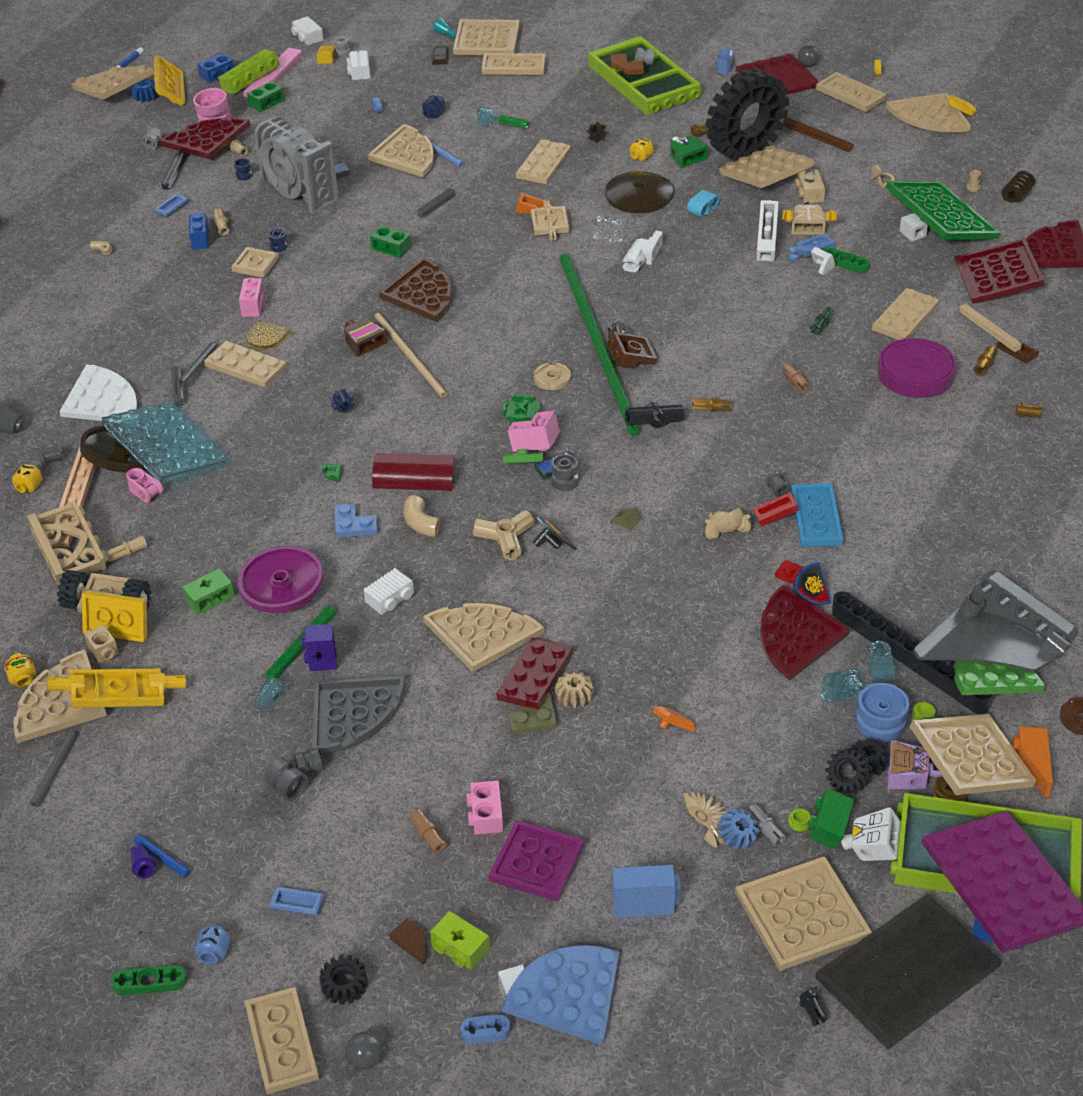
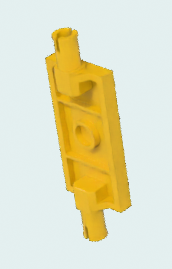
[47,669,186,708]

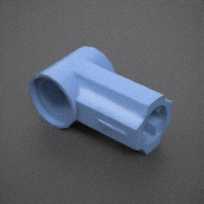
[717,47,733,74]

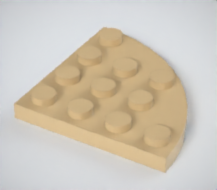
[71,65,154,100]
[886,93,971,133]
[368,124,434,177]
[423,603,544,673]
[14,649,107,744]

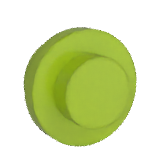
[788,808,811,832]

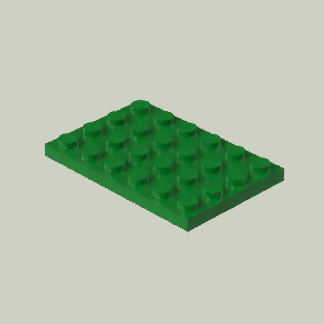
[885,181,1001,241]

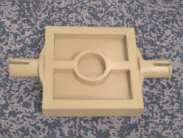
[531,199,569,241]

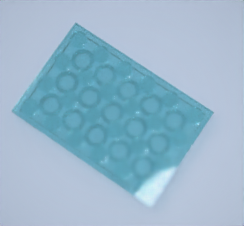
[102,401,231,483]

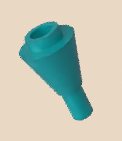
[433,18,457,39]

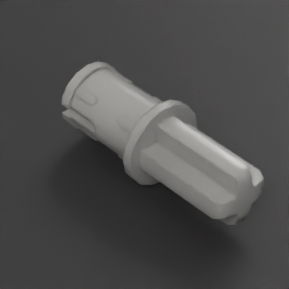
[745,805,786,847]

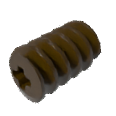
[1002,170,1036,203]

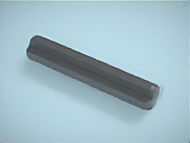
[417,188,455,218]
[171,366,185,406]

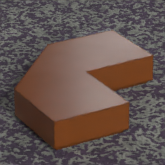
[611,54,644,75]

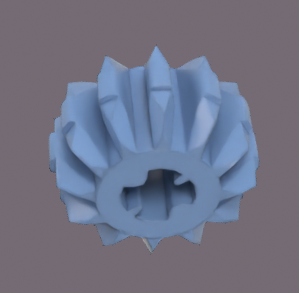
[717,808,759,850]

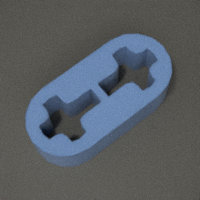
[460,1014,511,1044]

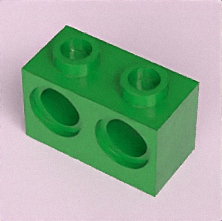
[247,81,285,113]
[370,225,412,258]

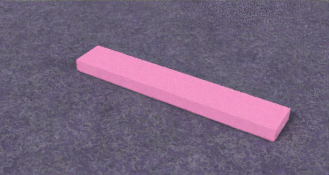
[243,48,302,97]

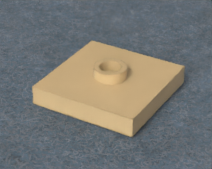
[231,247,279,278]

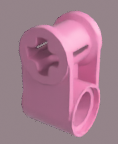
[126,468,164,503]

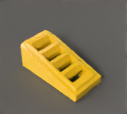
[317,46,336,64]

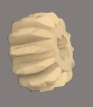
[555,671,594,709]

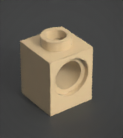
[84,625,119,663]

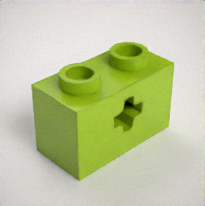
[430,911,490,970]

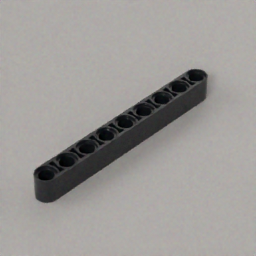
[832,591,993,714]

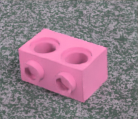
[239,278,264,317]
[466,781,503,835]

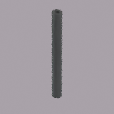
[178,342,216,386]
[30,731,77,807]

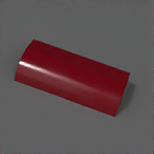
[372,453,456,491]

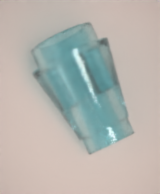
[253,677,285,711]

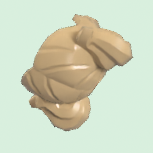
[705,508,751,540]

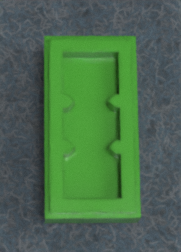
[503,449,543,464]

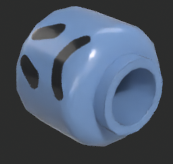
[194,925,230,964]

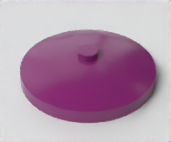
[238,546,324,613]

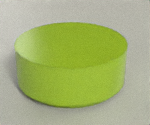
[912,702,936,720]

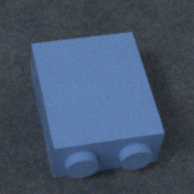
[612,865,680,918]

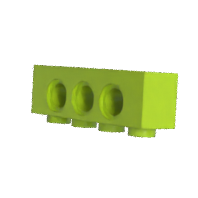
[218,49,280,94]

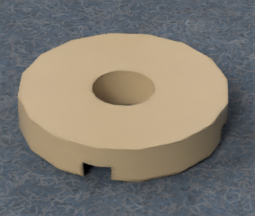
[533,363,571,390]

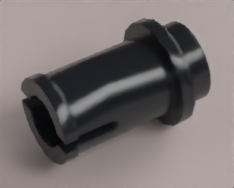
[799,990,828,1026]

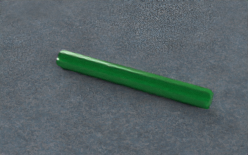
[265,605,336,682]

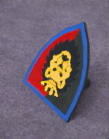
[533,515,576,550]
[793,562,832,605]

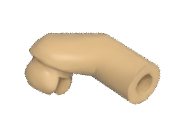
[90,241,112,255]

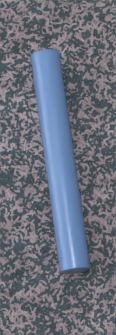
[431,142,464,167]

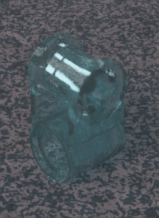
[869,641,895,683]
[820,669,865,702]

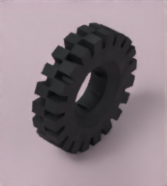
[706,68,789,161]

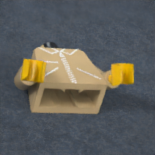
[782,202,837,234]

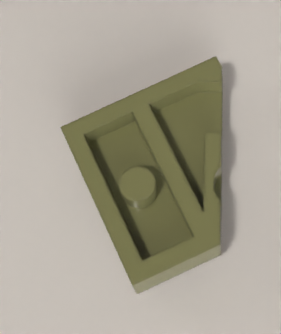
[508,692,557,735]

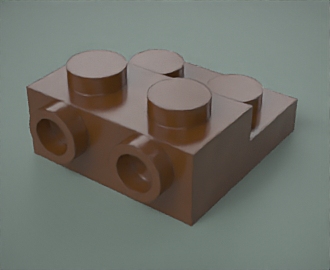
[607,332,657,368]

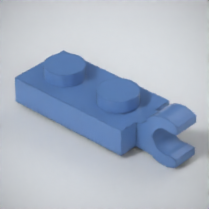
[788,234,835,261]

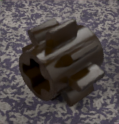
[586,121,608,143]

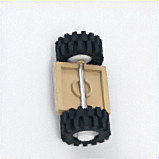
[57,570,151,613]

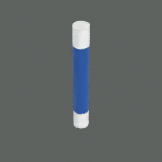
[115,47,144,68]

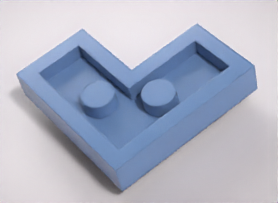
[335,503,377,538]

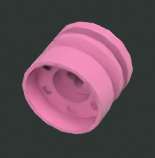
[193,88,232,121]

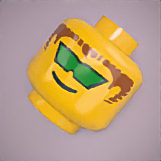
[4,653,37,687]

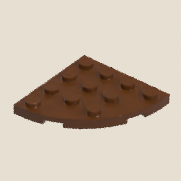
[379,257,451,322]

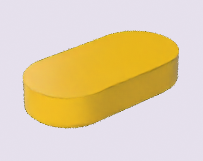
[947,95,977,116]

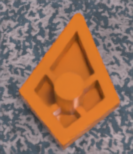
[652,706,696,732]

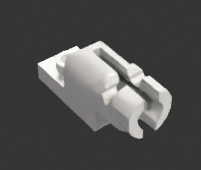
[623,231,662,273]

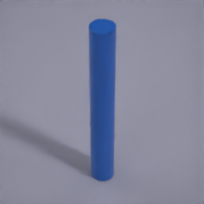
[134,834,191,878]

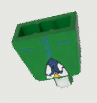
[670,136,708,168]

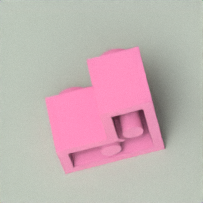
[507,410,560,452]

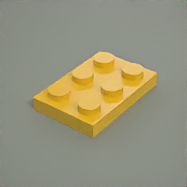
[82,590,147,642]

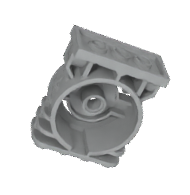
[255,116,339,214]

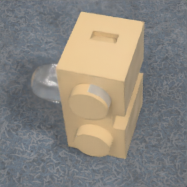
[794,169,825,203]

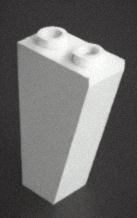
[757,200,778,261]

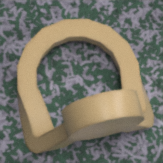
[870,165,895,188]

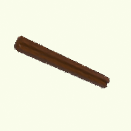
[783,117,853,152]

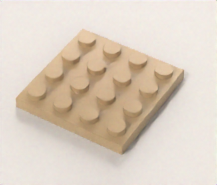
[453,19,520,55]
[719,146,814,188]
[910,714,1037,795]
[735,856,872,971]

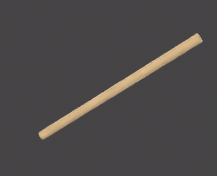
[374,313,447,397]

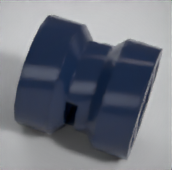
[234,158,252,180]
[268,229,288,252]

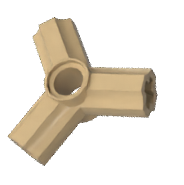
[473,510,535,561]

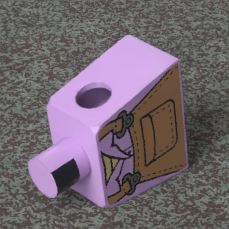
[887,740,942,789]

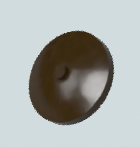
[605,171,673,213]
[80,425,161,473]

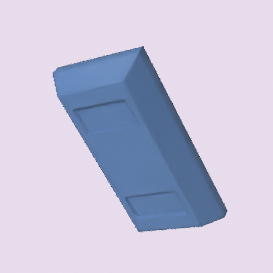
[154,194,189,217]
[269,886,324,916]

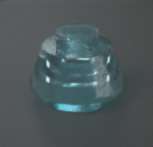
[477,106,496,128]

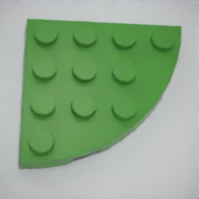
[953,661,1045,695]

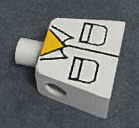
[841,807,901,861]

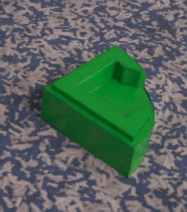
[322,464,342,482]

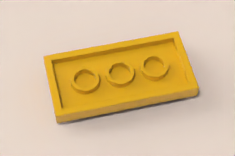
[153,55,185,106]

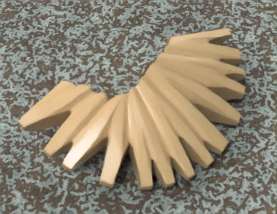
[684,792,728,848]

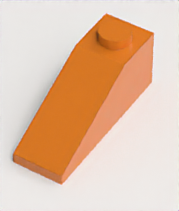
[1012,727,1053,797]

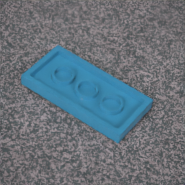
[791,483,843,547]

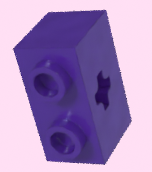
[302,624,337,671]

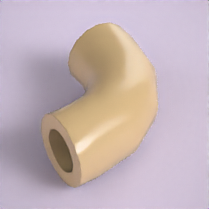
[403,495,440,538]

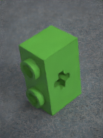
[182,569,235,615]

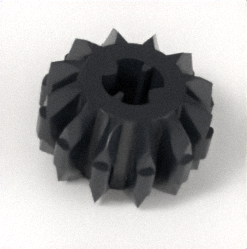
[849,738,889,776]

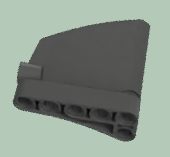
[913,571,1077,672]

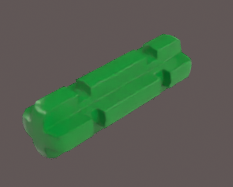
[498,115,529,129]

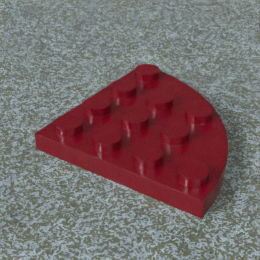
[160,118,251,159]
[1026,220,1083,268]
[760,584,849,680]

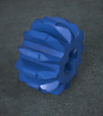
[131,79,158,103]

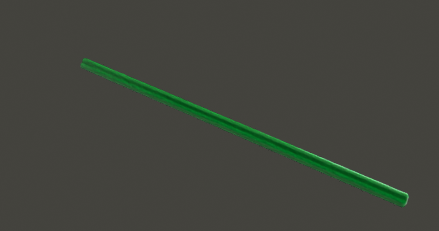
[560,253,640,436]

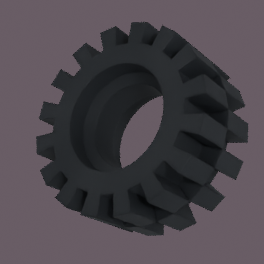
[825,748,872,793]
[319,955,368,1005]

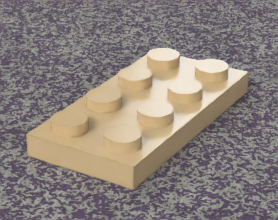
[482,53,545,75]
[816,72,887,112]
[516,140,571,184]
[872,288,939,340]
[204,341,287,387]
[244,987,319,1095]

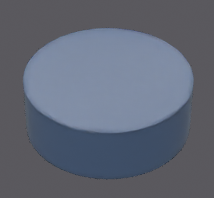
[371,97,383,114]

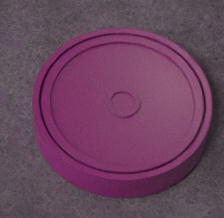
[877,338,956,398]

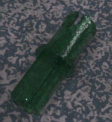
[810,307,834,335]

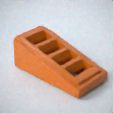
[515,193,553,213]

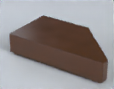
[389,918,426,964]

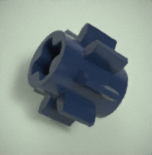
[330,389,355,413]

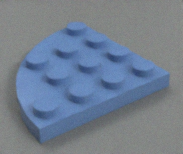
[501,945,619,1044]

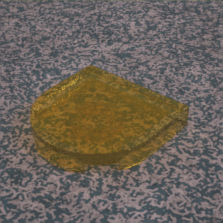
[247,320,291,351]

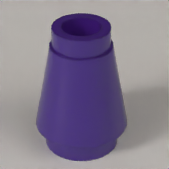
[130,844,156,879]

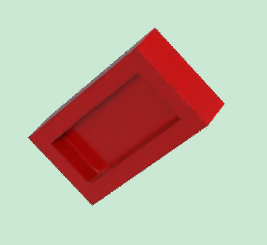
[753,492,799,527]

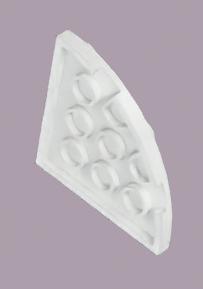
[59,364,137,424]

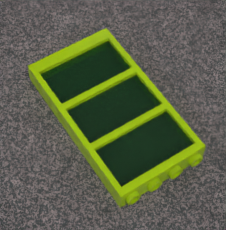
[588,36,701,115]

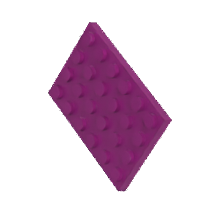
[921,811,1083,953]

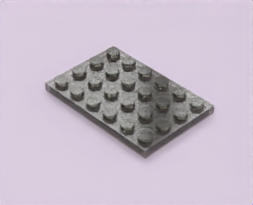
[815,894,1002,1050]

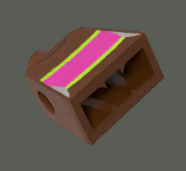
[344,318,387,357]

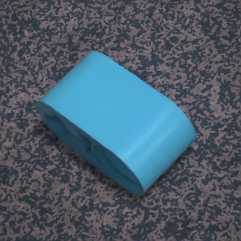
[687,189,720,218]

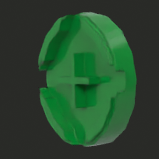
[502,395,540,423]

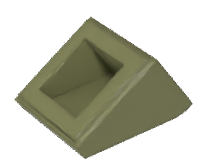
[610,507,642,531]

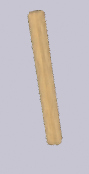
[959,303,1022,352]

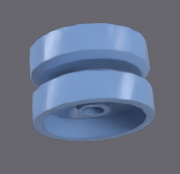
[855,683,909,742]

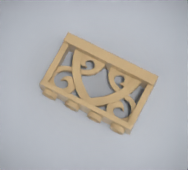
[27,500,108,585]

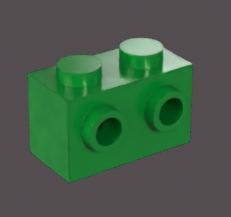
[807,788,854,849]

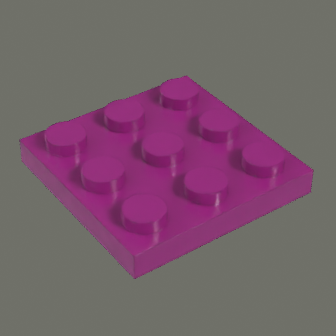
[488,820,584,902]

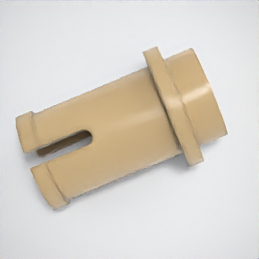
[967,170,981,192]

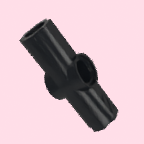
[624,402,685,428]

